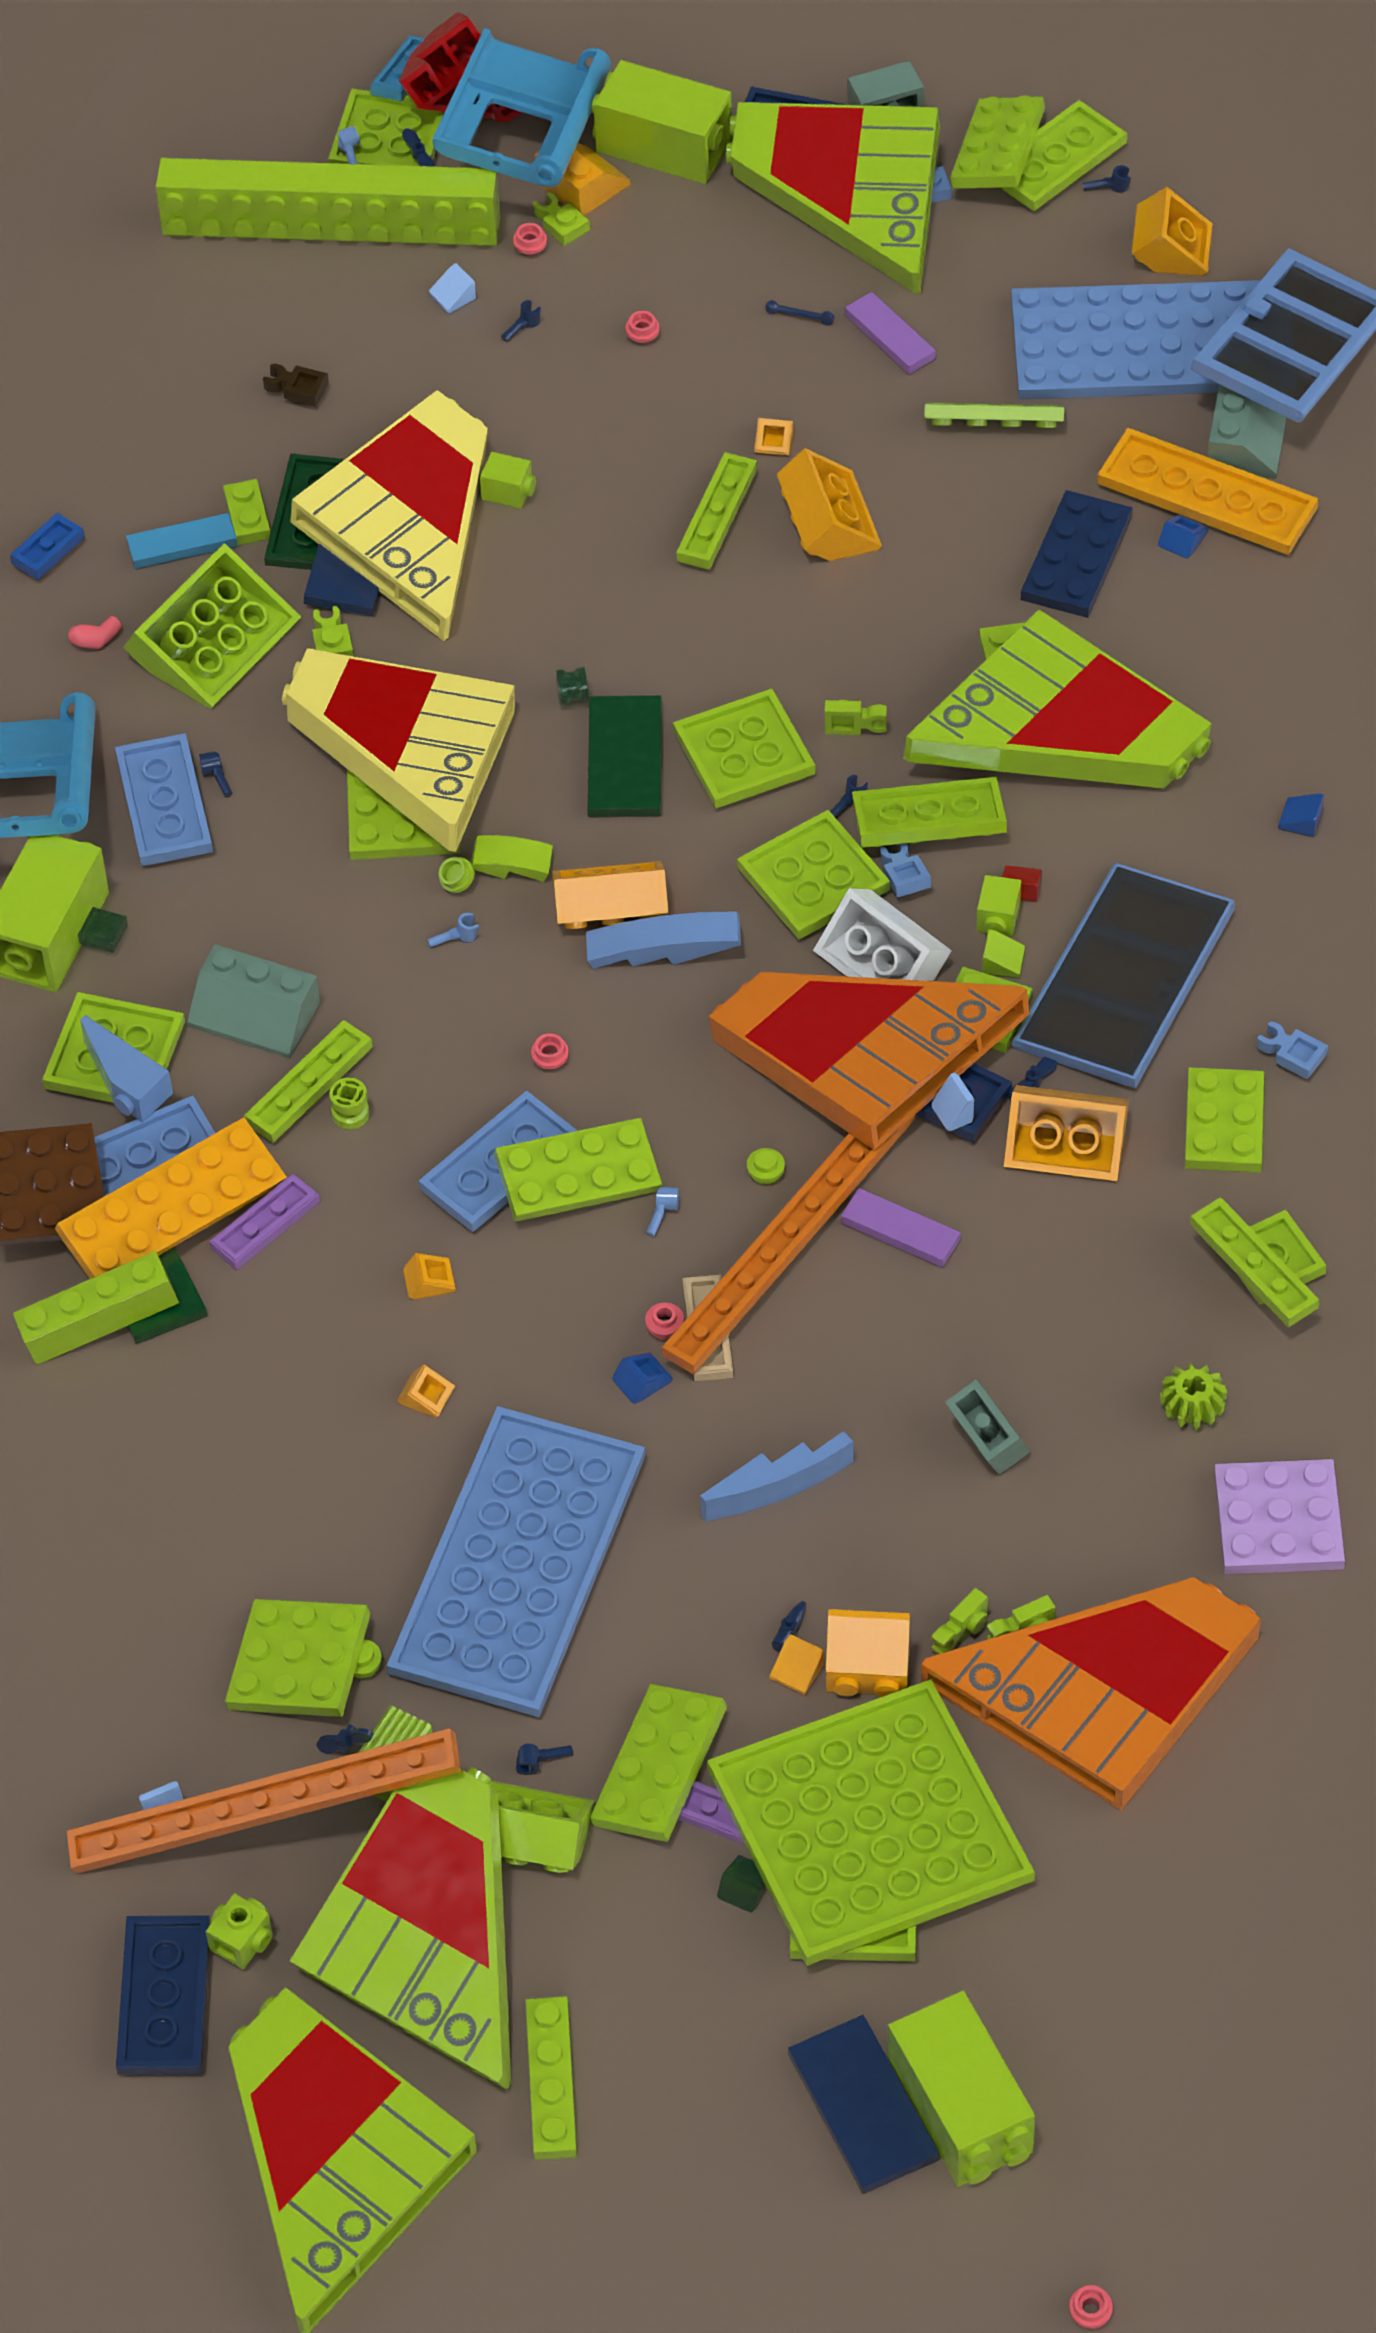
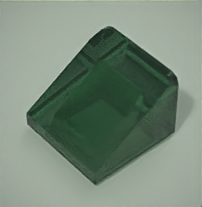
[717,1855,767,1913]

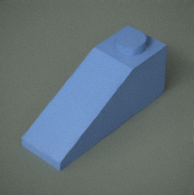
[80,1015,173,1123]

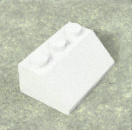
[813,888,952,981]

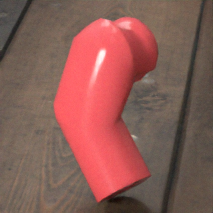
[68,616,123,649]

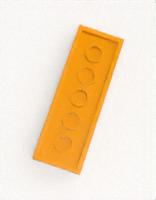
[1097,428,1319,555]
[55,1117,287,1279]

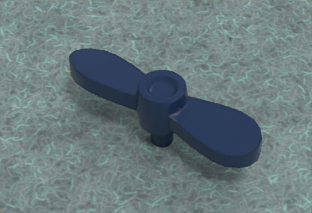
[402,128,435,167]
[1009,1057,1057,1101]
[317,1724,374,1754]

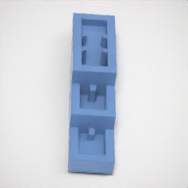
[586,912,741,969]
[700,1431,854,1521]

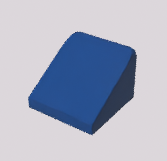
[1158,515,1209,558]
[1278,794,1324,837]
[612,1352,673,1404]

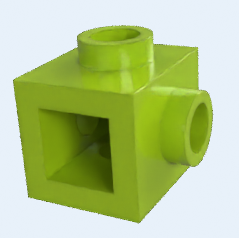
[206,1893,273,1970]

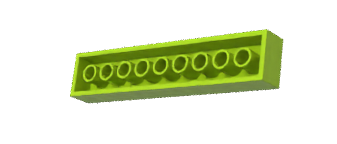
[156,158,500,246]

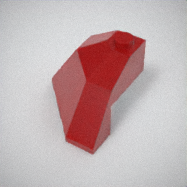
[399,12,522,123]

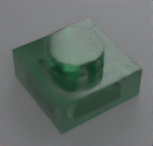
[78,907,128,953]

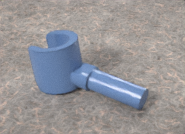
[338,126,360,164]
[427,913,479,948]
[646,1187,679,1237]

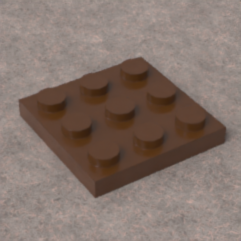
[0,1123,104,1246]

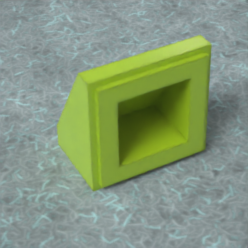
[983,929,1025,978]

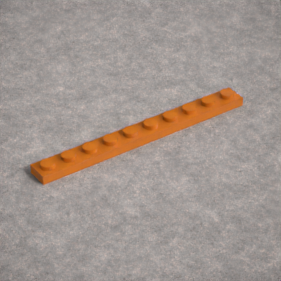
[662,1115,915,1374]
[67,1728,461,1874]

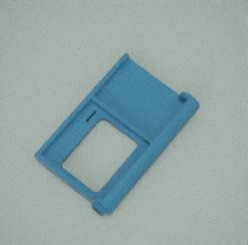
[433,28,611,187]
[0,692,96,838]

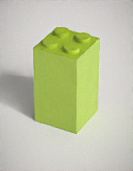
[591,60,733,184]
[0,834,109,993]
[887,1990,1035,2188]

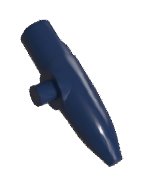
[771,1601,806,1652]

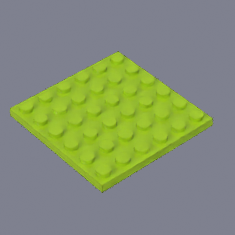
[707,1679,1035,1966]

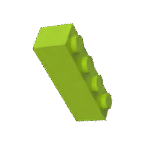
[13,1251,179,1365]

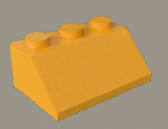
[776,448,882,561]
[552,861,668,929]
[1004,1085,1129,1181]

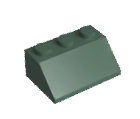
[1208,365,1288,479]
[187,944,320,1059]

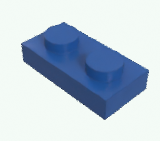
[10,513,85,580]

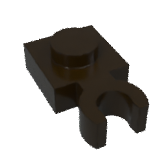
[263,364,329,407]

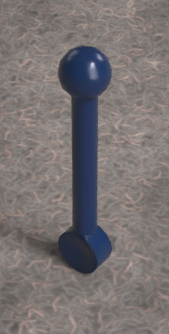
[765,300,835,326]

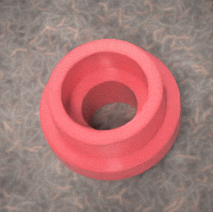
[513,223,547,254]
[625,311,660,343]
[531,1033,569,1069]
[645,1302,684,1340]
[1069,2285,1113,2329]

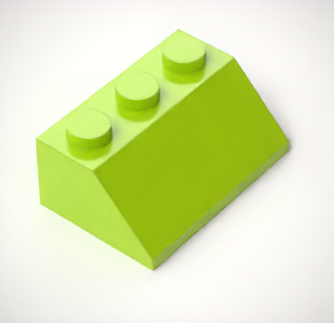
[489,1781,595,1873]

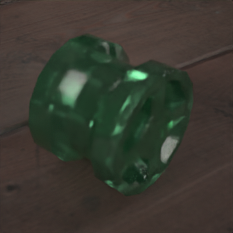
[556,667,589,706]

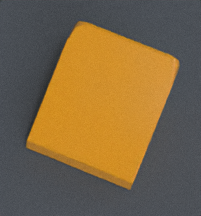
[754,418,794,456]
[403,1253,456,1299]
[397,1364,455,1418]
[770,1634,824,1695]

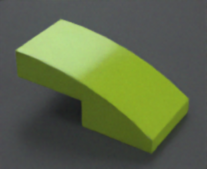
[471,835,553,882]

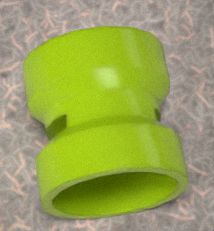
[329,1077,370,1130]

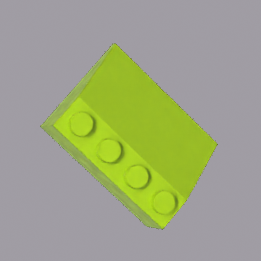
[123,543,301,709]

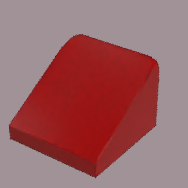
[1002,865,1042,902]

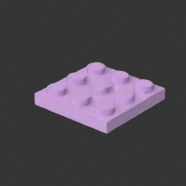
[1214,1459,1345,1574]

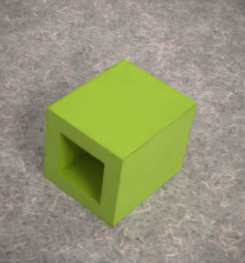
[480,451,536,509]
[977,875,1021,937]

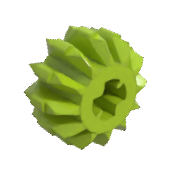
[1160,1361,1227,1431]

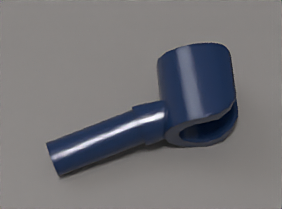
[1083,165,1131,193]
[501,300,541,342]
[199,751,233,797]
[830,775,868,818]
[516,1743,573,1775]

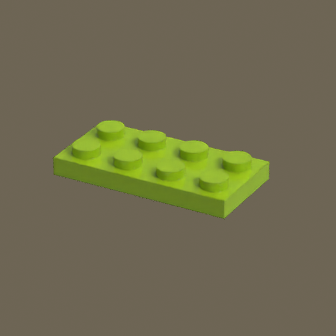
[950,95,1045,189]
[999,100,1127,211]
[852,777,1007,848]
[494,1118,662,1222]
[590,1684,727,1842]

